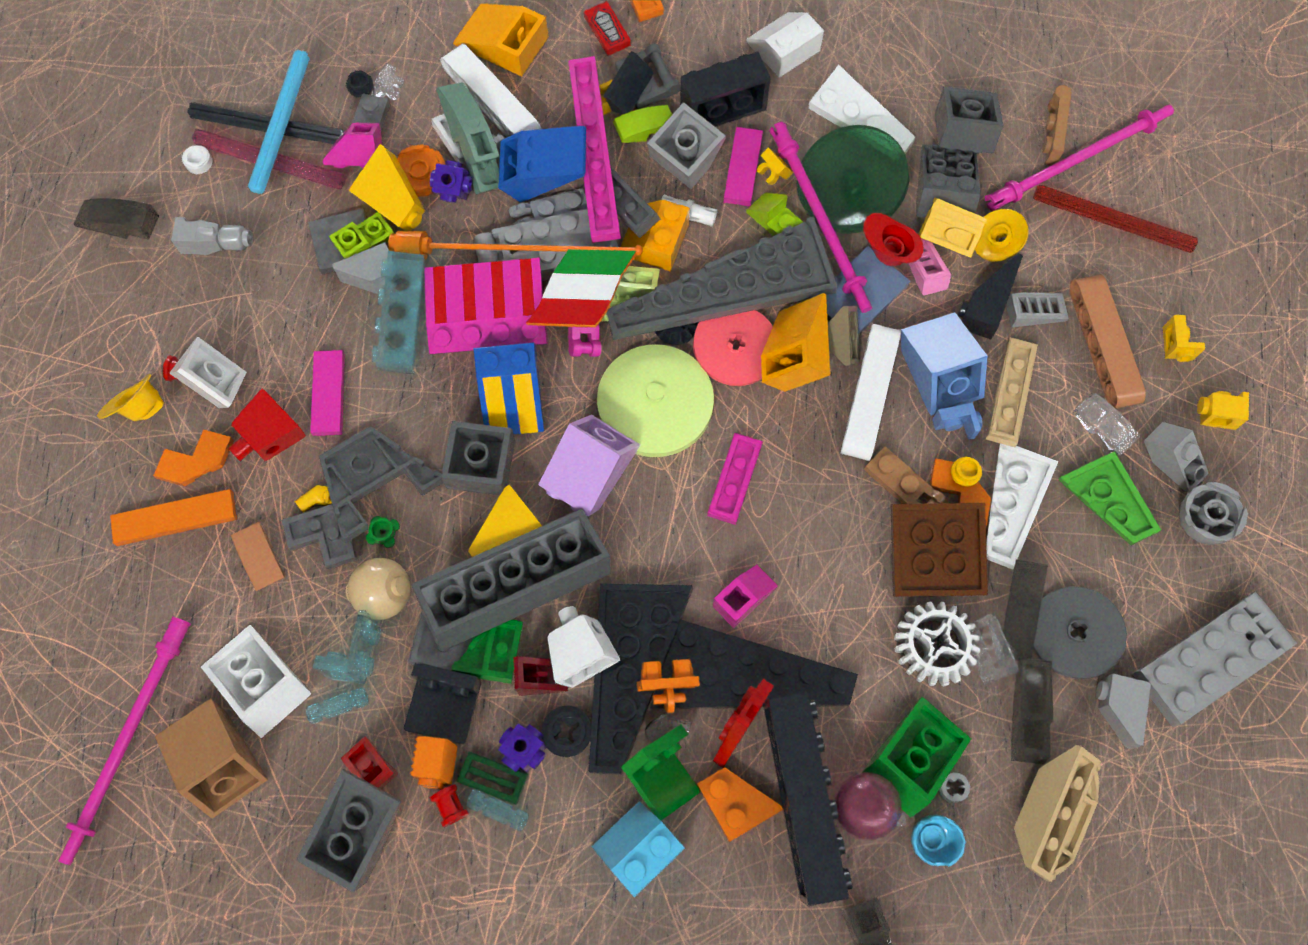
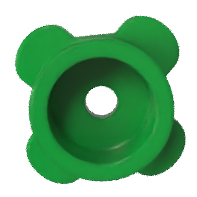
[366,516,400,548]

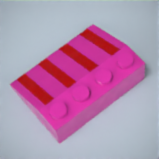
[424,257,548,354]

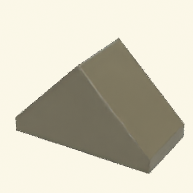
[828,306,860,365]

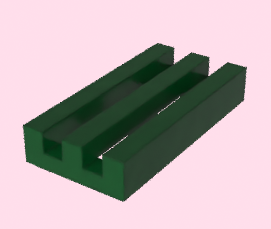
[456,751,529,806]

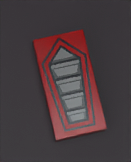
[584,1,631,56]

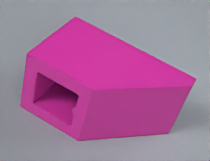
[323,123,383,168]
[712,565,778,628]

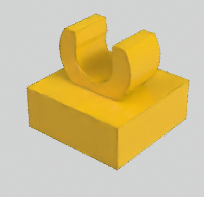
[757,148,793,185]

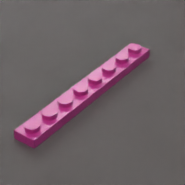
[568,56,621,243]

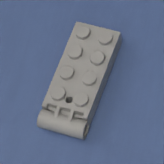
[473,209,618,281]
[1132,591,1297,727]

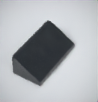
[604,51,654,115]

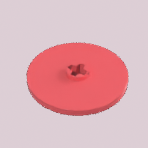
[693,310,773,386]

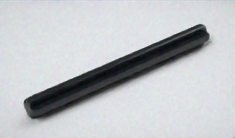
[188,102,344,144]

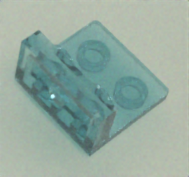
[313,610,381,684]

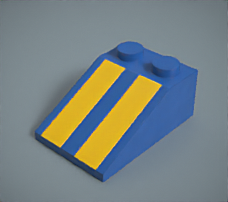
[473,343,544,435]

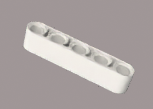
[440,43,542,137]
[840,324,901,461]

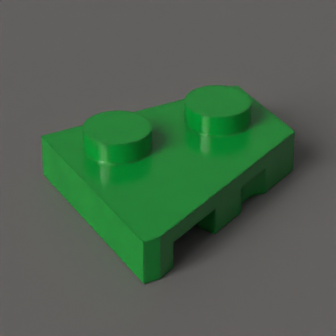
[451,619,523,684]

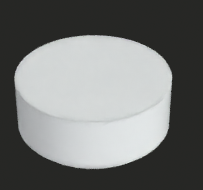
[182,145,213,174]

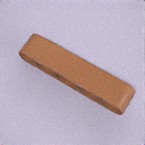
[1070,274,1146,409]

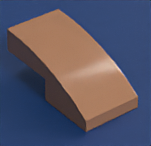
[231,521,286,591]

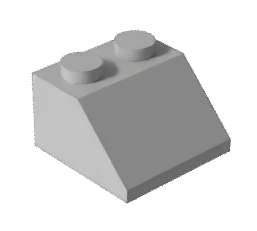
[647,102,726,189]

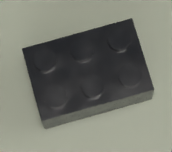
[680,52,771,127]

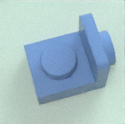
[932,402,982,440]

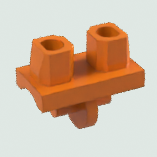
[637,659,700,713]

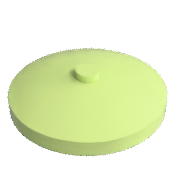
[597,345,714,457]

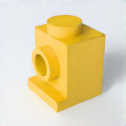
[1197,391,1249,430]

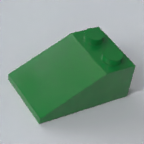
[861,697,971,818]

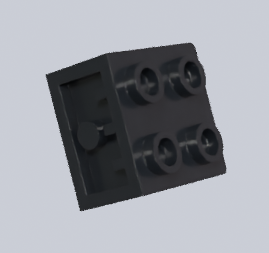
[404,663,482,744]

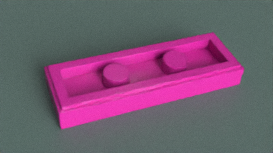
[723,127,763,206]
[310,350,345,436]
[707,433,763,525]

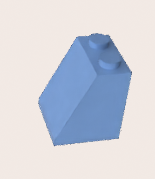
[901,312,988,415]

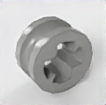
[938,772,970,803]

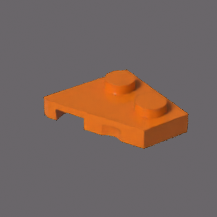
[697,767,783,842]

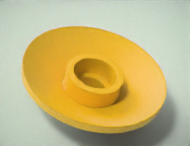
[975,209,1029,261]

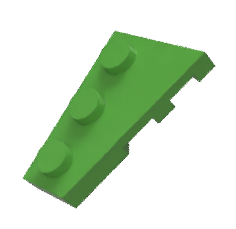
[1059,451,1161,546]

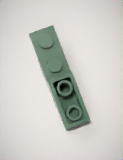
[436,82,500,195]

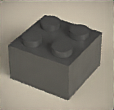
[935,86,1003,154]
[441,421,515,495]

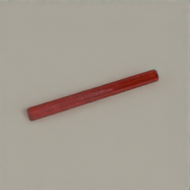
[1033,185,1198,253]

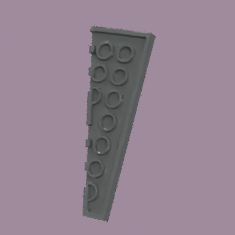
[606,216,837,340]

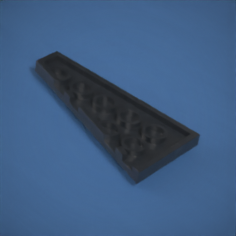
[589,583,693,775]
[650,620,858,710]

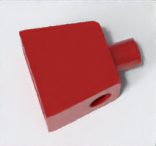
[228,388,306,461]

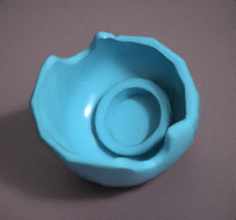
[911,815,966,866]

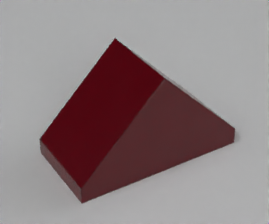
[513,656,568,696]

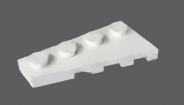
[808,65,915,162]
[986,444,1058,570]

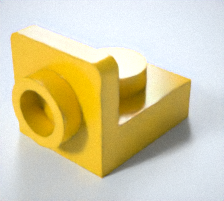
[1162,315,1205,362]

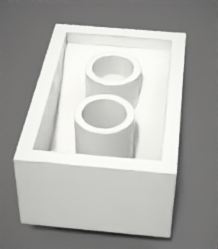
[201,625,311,738]

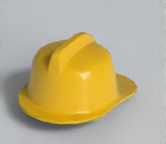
[97,374,164,421]

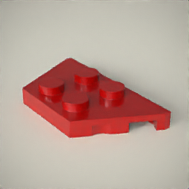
[713,679,774,768]

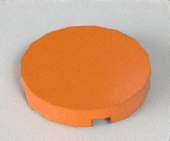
[397,144,445,197]

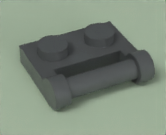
[615,44,681,110]

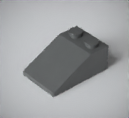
[296,769,401,893]

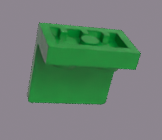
[621,724,700,821]

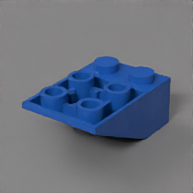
[498,126,586,203]

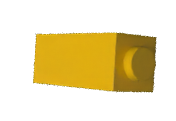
[349,144,425,231]
[468,485,542,557]

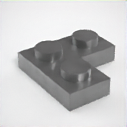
[281,504,358,569]

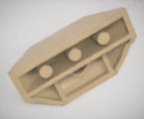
[1014,745,1101,882]

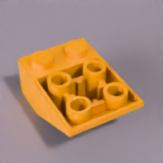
[453,3,548,77]
[761,293,830,392]

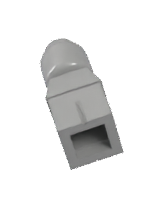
[171,217,253,256]

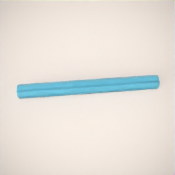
[248,50,310,194]

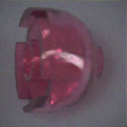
[834,772,902,841]

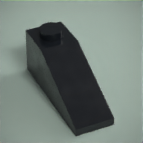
[957,253,1023,340]

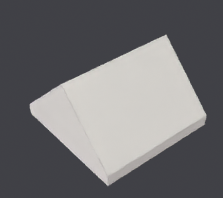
[170,337,247,408]

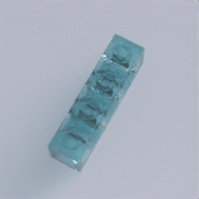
[372,251,425,374]

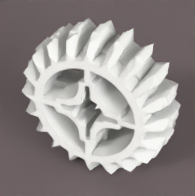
[894,602,980,687]

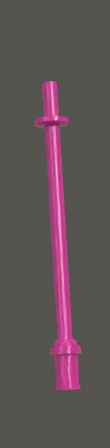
[985,105,1174,211]
[769,122,872,313]
[58,617,191,865]

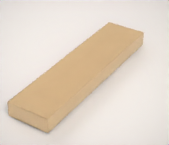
[986,337,1038,447]

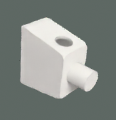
[547,606,620,688]

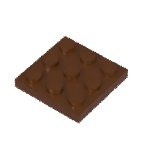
[891,503,988,597]

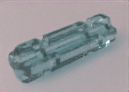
[306,687,369,724]
[466,790,529,831]

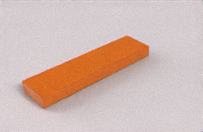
[110,489,237,546]

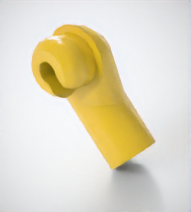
[294,485,332,513]

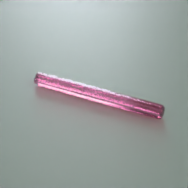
[192,129,346,190]

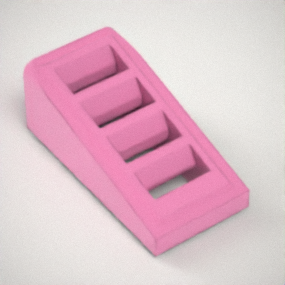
[909,238,951,295]

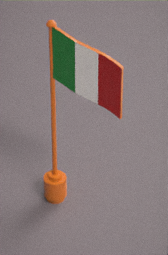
[388,231,643,328]

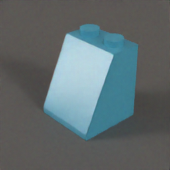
[591,801,685,897]

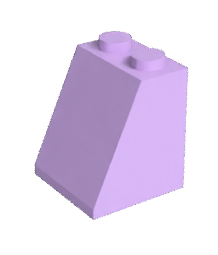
[538,414,640,516]

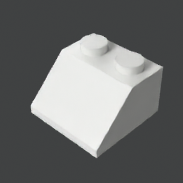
[746,12,824,78]

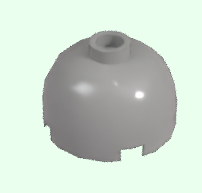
[1178,482,1248,545]

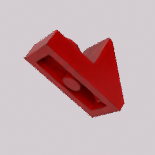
[341,736,398,789]

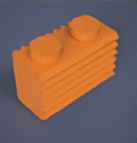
[410,736,458,790]

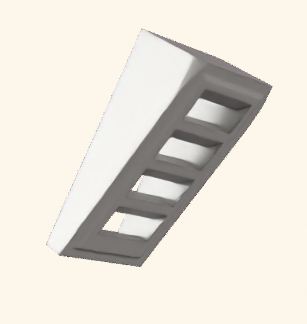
[1006,293,1069,328]

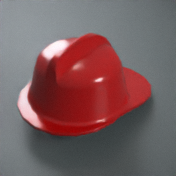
[864,213,924,267]

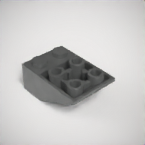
[916,144,981,218]

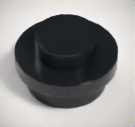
[346,70,374,97]

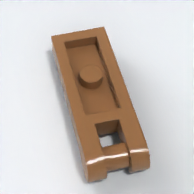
[1042,85,1072,166]
[864,446,948,504]

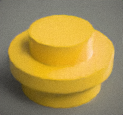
[951,457,982,487]

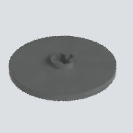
[1029,587,1127,679]

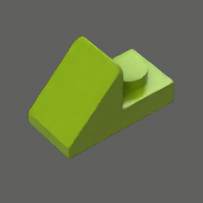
[746,192,804,236]

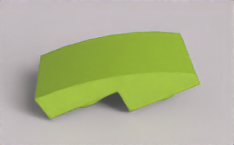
[613,105,672,143]
[329,212,394,259]

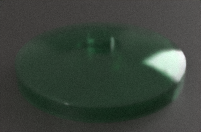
[797,125,910,234]

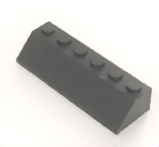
[411,509,610,652]

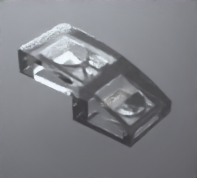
[1073,393,1140,456]

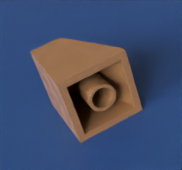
[155,698,268,819]

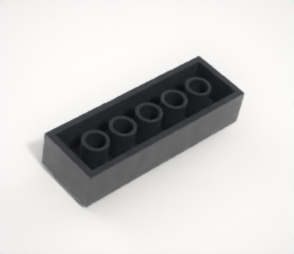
[763,692,852,906]

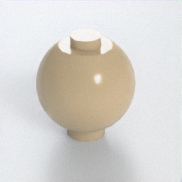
[346,558,411,620]

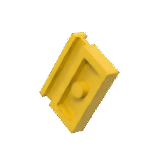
[918,198,988,258]

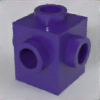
[430,160,472,203]
[498,724,546,773]

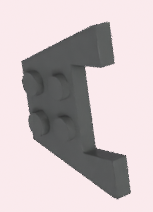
[319,426,443,543]

